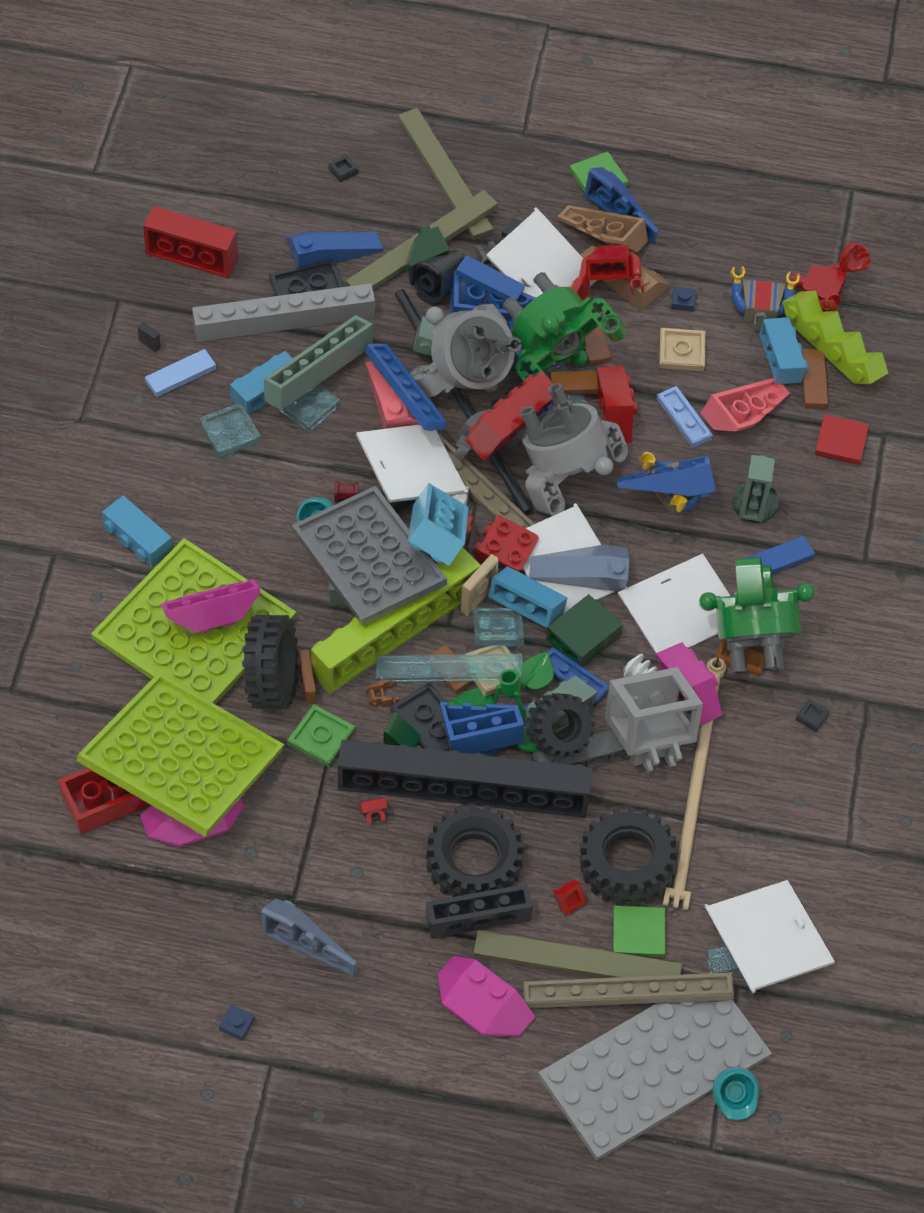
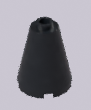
[409,250,465,304]

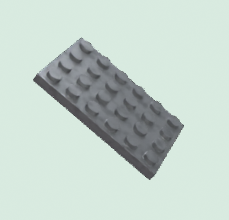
[292,486,447,626]

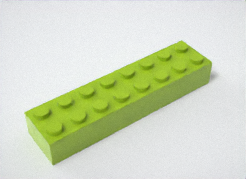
[311,547,481,695]

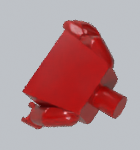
[791,242,871,312]
[570,245,644,301]

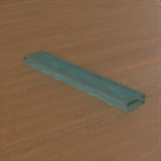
[376,654,523,681]

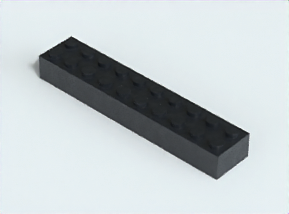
[338,739,592,818]

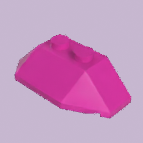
[160,579,260,633]
[140,798,244,847]
[438,956,535,1037]

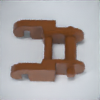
[365,679,400,707]

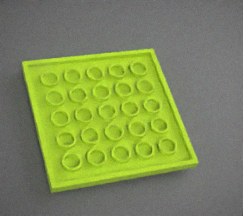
[91,538,297,704]
[77,672,284,837]

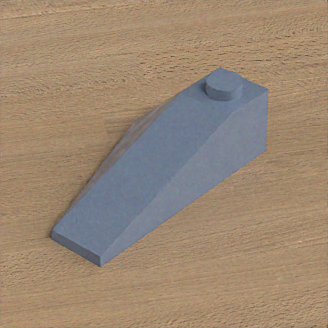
[529,545,630,592]
[261,899,357,977]

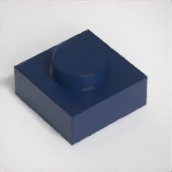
[671,286,696,312]
[219,1004,255,1041]

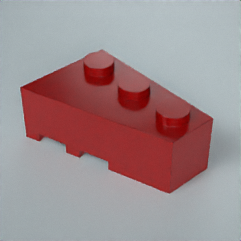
[596,366,637,443]

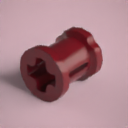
[334,481,359,502]

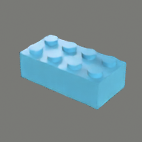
[408,483,469,566]

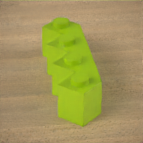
[782,291,888,384]

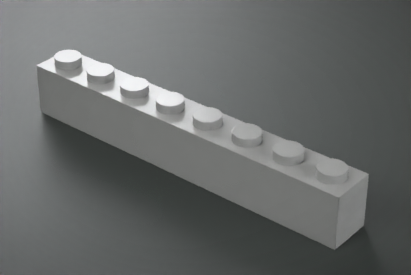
[192,283,375,342]

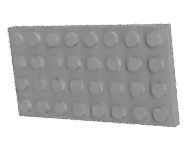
[538,971,772,1161]

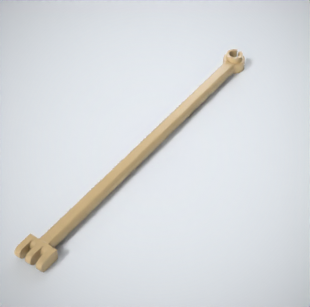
[663,658,726,910]

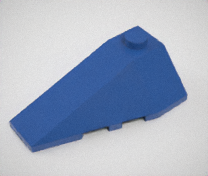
[285,231,383,267]
[617,455,716,498]

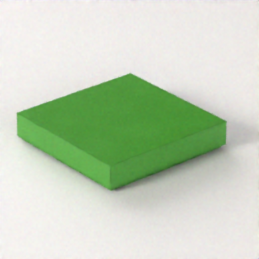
[569,151,629,192]
[287,704,355,767]
[613,906,665,958]

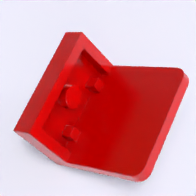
[473,515,539,572]

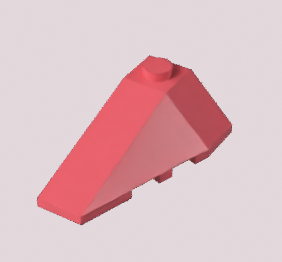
[701,378,790,431]

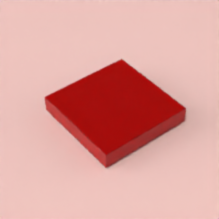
[815,414,869,465]

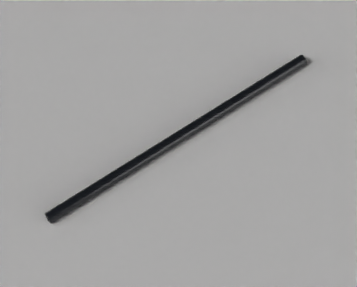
[395,289,533,516]

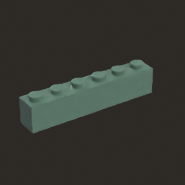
[264,315,373,410]

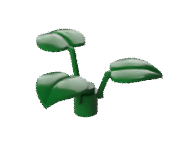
[449,651,554,752]

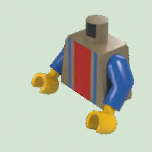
[730,266,800,331]
[639,452,700,516]

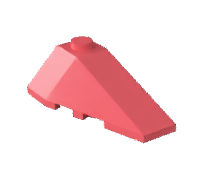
[365,361,420,429]

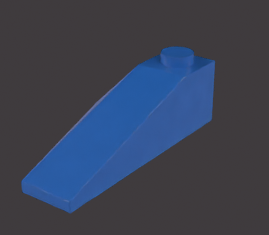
[584,167,658,244]
[449,271,536,323]

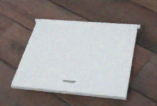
[486,207,600,297]
[356,425,468,503]
[523,503,627,613]
[618,554,730,661]
[704,880,835,993]

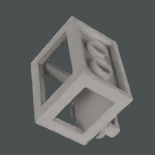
[605,667,703,772]

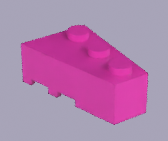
[656,642,722,726]

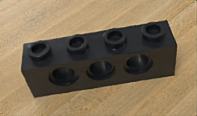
[425,884,533,938]

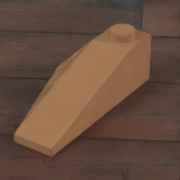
[558,205,648,253]
[580,245,671,311]

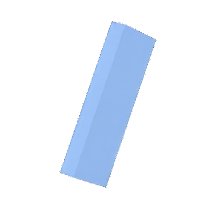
[145,349,216,397]
[656,386,713,448]

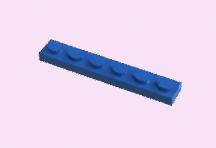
[365,344,447,431]

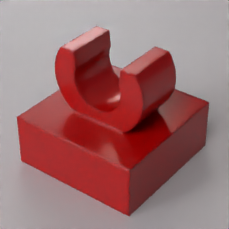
[357,797,387,824]
[553,879,586,916]

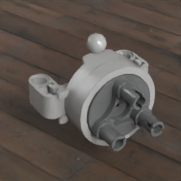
[410,304,521,397]
[520,383,628,516]

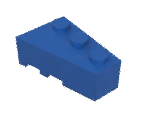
[440,702,525,754]

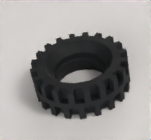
[242,615,299,709]
[426,804,524,897]
[580,807,677,907]

